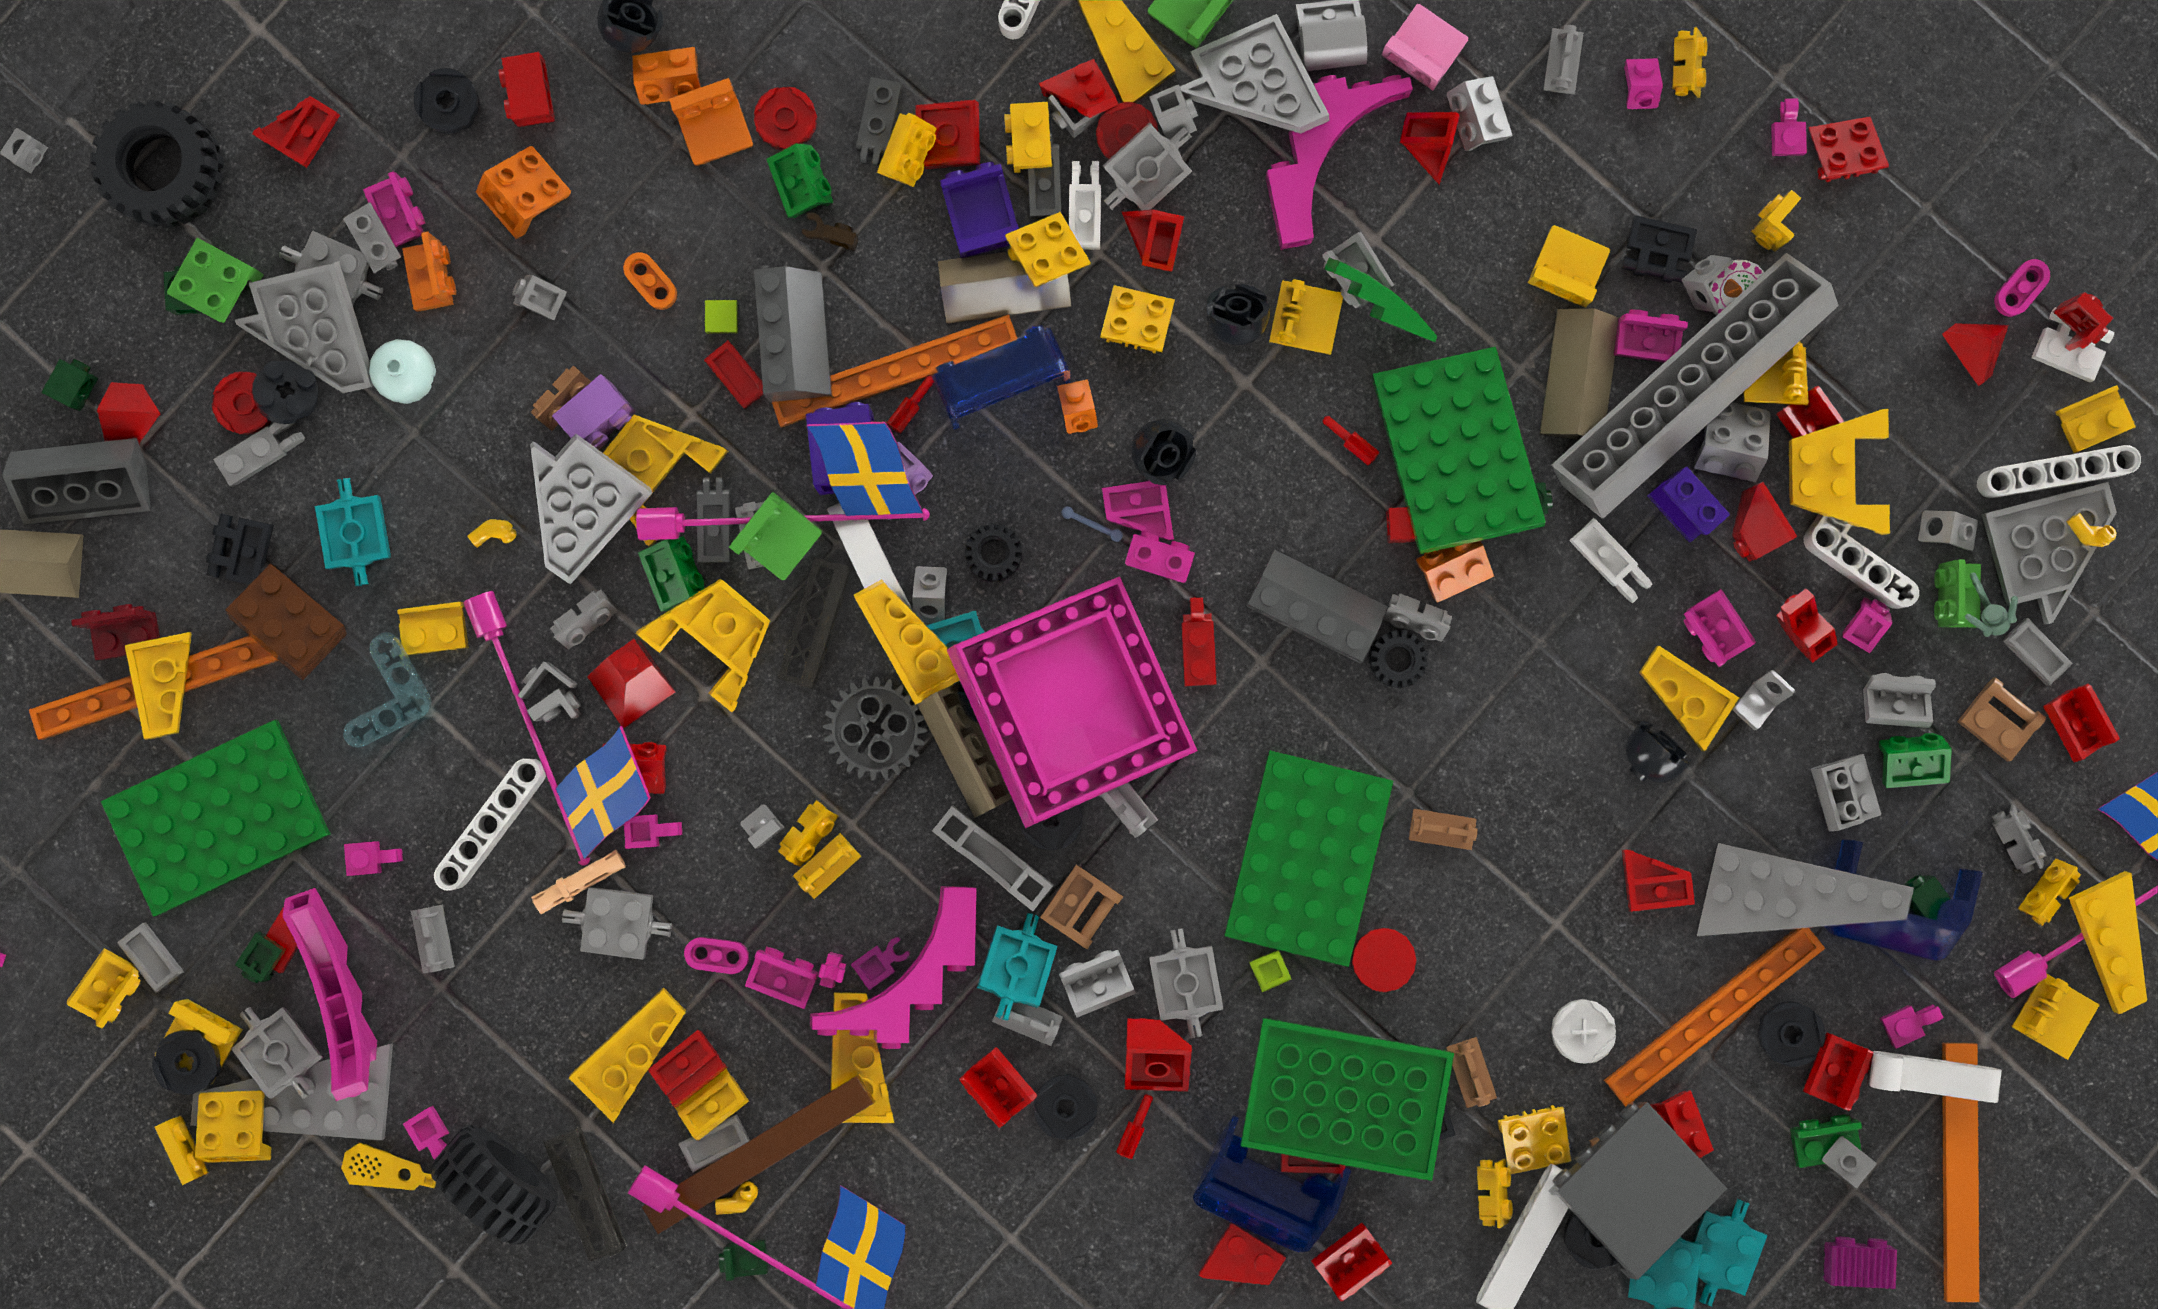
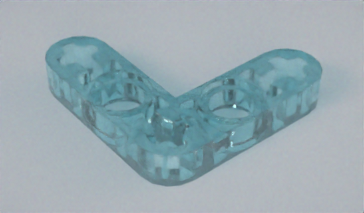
[343,632,432,748]

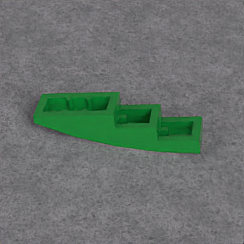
[1324,257,1438,342]

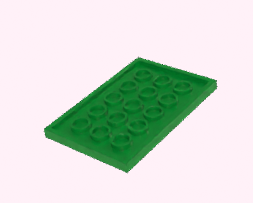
[1372,347,1546,554]
[101,720,331,917]
[1224,750,1393,967]
[1240,1017,1454,1181]

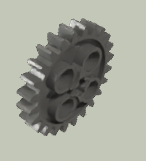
[823,677,927,781]

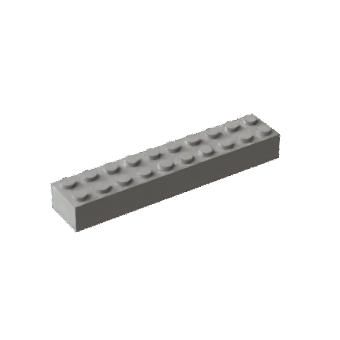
[1551,253,1838,519]

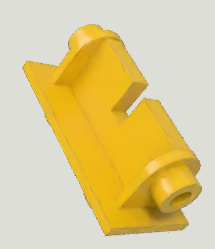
[1672,27,1707,98]
[778,800,839,867]
[793,833,862,899]
[2018,858,2081,926]
[1477,1159,1513,1228]

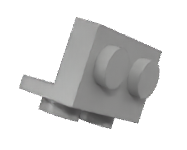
[1447,76,1513,151]
[1322,232,1394,308]
[1863,673,1936,728]
[1059,950,1136,1018]

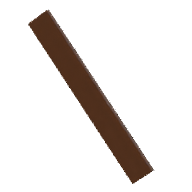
[642,1074,875,1234]

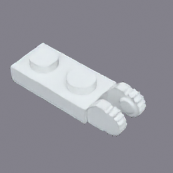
[1069,161,1101,250]
[1569,518,1652,603]

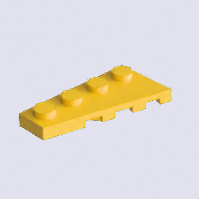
[1077,0,1176,103]
[854,579,960,705]
[2069,871,2147,1014]
[569,987,686,1123]
[830,992,894,1123]

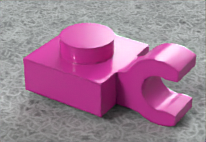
[1771,98,1807,156]
[624,814,682,849]
[344,841,403,876]
[818,952,846,988]
[1879,1004,1944,1049]
[403,1106,449,1160]

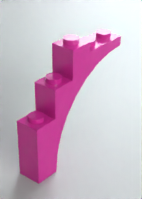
[1265,75,1412,250]
[810,886,976,1049]
[283,888,377,1101]

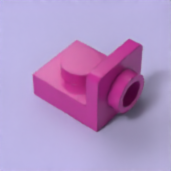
[1842,597,1892,653]

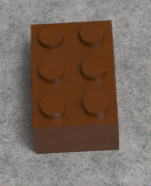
[225,563,347,680]

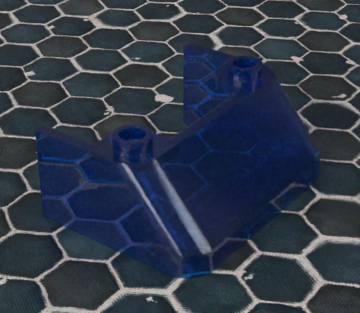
[932,325,1070,430]
[1825,839,1983,960]
[1193,1116,1351,1252]

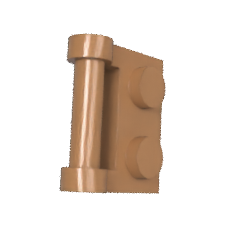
[1957,677,2046,761]
[1040,864,1123,949]

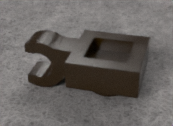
[802,213,859,251]

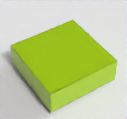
[705,300,738,334]
[1249,950,1292,992]

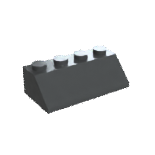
[754,266,832,402]
[2,438,151,525]
[1246,550,1388,663]

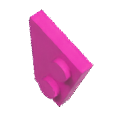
[1102,481,1174,541]

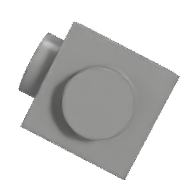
[1149,84,1198,140]

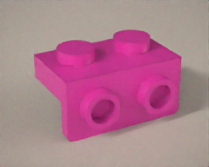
[363,171,425,247]
[1614,310,1688,363]
[1125,531,1195,583]
[1684,589,1756,667]
[745,947,819,1009]

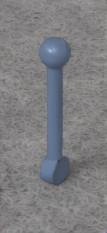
[1061,506,1123,542]

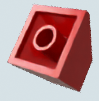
[1732,482,1798,561]
[587,639,676,729]
[1125,1018,1192,1092]

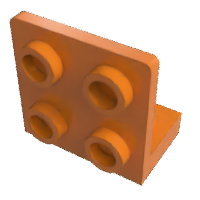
[669,78,753,166]
[476,146,571,239]
[402,232,456,312]

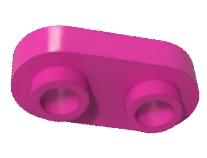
[1994,259,2050,317]
[684,937,749,974]

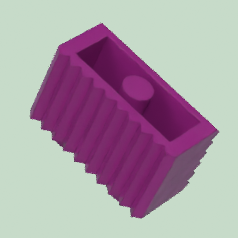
[1823,1237,1897,1289]

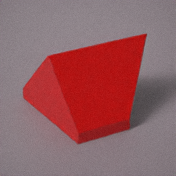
[1399,112,1460,185]
[1122,209,1184,272]
[1942,323,2009,386]
[97,382,160,445]

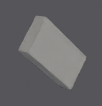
[2002,618,2073,686]
[117,922,185,993]
[679,1114,750,1173]

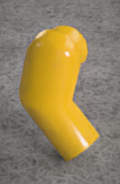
[2066,513,2116,547]
[467,519,517,548]
[715,1181,758,1215]

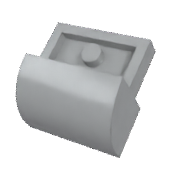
[1295,0,1367,71]
[1811,754,1881,831]

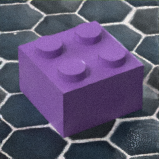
[552,374,636,450]

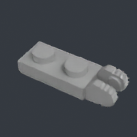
[213,423,305,487]

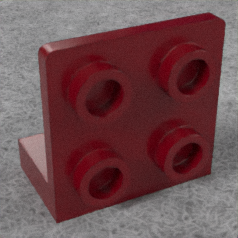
[71,604,160,661]

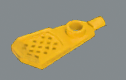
[341,1142,436,1190]

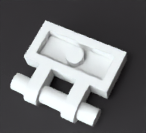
[2031,307,2114,382]

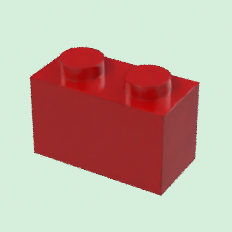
[499,52,555,127]

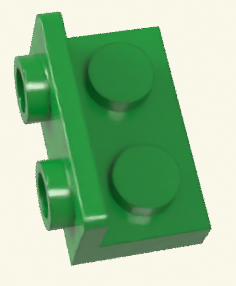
[766,143,833,218]
[638,536,705,612]
[1879,733,1952,788]
[1790,1114,1862,1168]

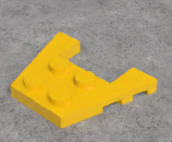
[1789,409,1890,535]
[603,415,729,547]
[635,579,770,712]

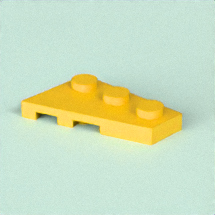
[125,632,192,740]
[1639,646,1739,751]

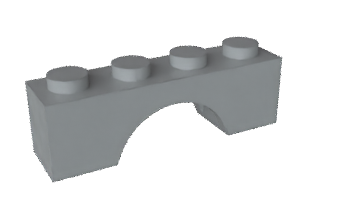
[932,805,1053,911]

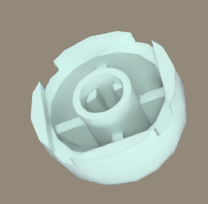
[369,339,436,404]

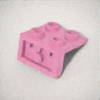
[1381,4,1468,91]

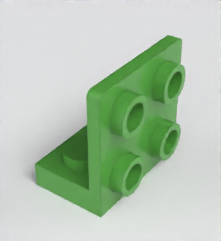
[1147,0,1233,49]
[167,238,264,323]
[729,492,822,580]
[1934,559,1981,628]

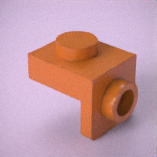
[1057,379,1098,434]

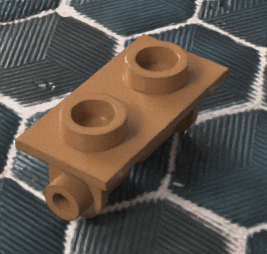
[531,365,591,431]
[1409,809,1477,850]
[1446,1037,1497,1108]

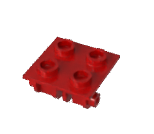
[1808,116,1889,182]

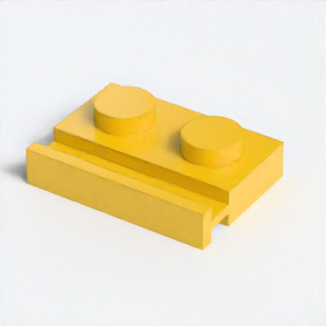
[2055,385,2136,453]
[397,602,469,656]
[670,1068,749,1141]
[155,1115,209,1185]

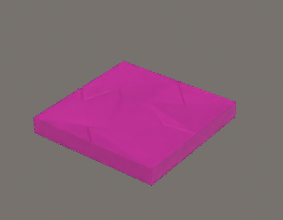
[947,576,1198,828]

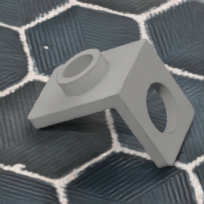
[1048,95,1103,138]
[0,128,48,173]
[1682,255,1733,312]
[1918,510,1978,551]
[912,566,947,623]
[518,662,578,699]
[1733,670,1795,730]
[1822,1136,1877,1190]

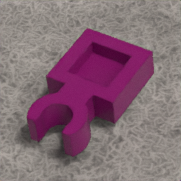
[851,937,911,990]

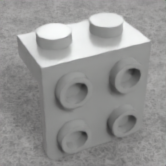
[1694,402,1771,482]

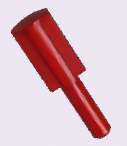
[886,376,935,434]
[1322,416,1380,466]
[1115,1094,1153,1159]

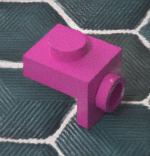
[1624,58,1663,109]

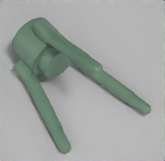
[1965,573,2018,637]

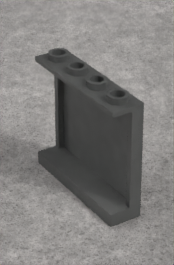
[1549,1102,1727,1280]

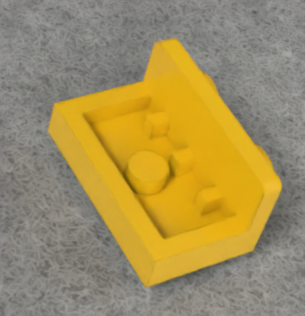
[1004,102,1052,173]
[1751,190,1801,251]
[67,948,140,1029]

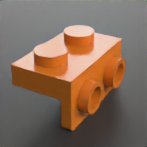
[632,47,701,105]
[1416,541,1494,603]

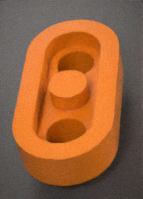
[623,252,677,310]

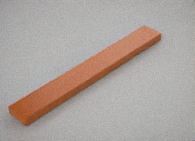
[772,314,1020,428]
[29,636,279,740]
[1604,928,1825,1107]
[1942,1043,1979,1302]

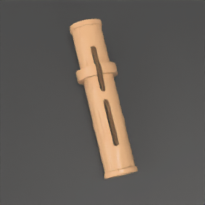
[531,850,626,914]

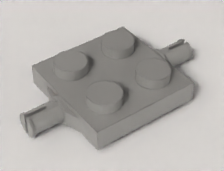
[1103,123,1192,210]
[279,231,383,305]
[562,887,672,960]
[1149,928,1224,1038]
[231,1007,323,1099]

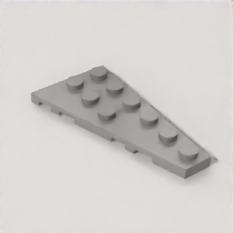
[1697,843,1914,937]
[190,1043,393,1140]

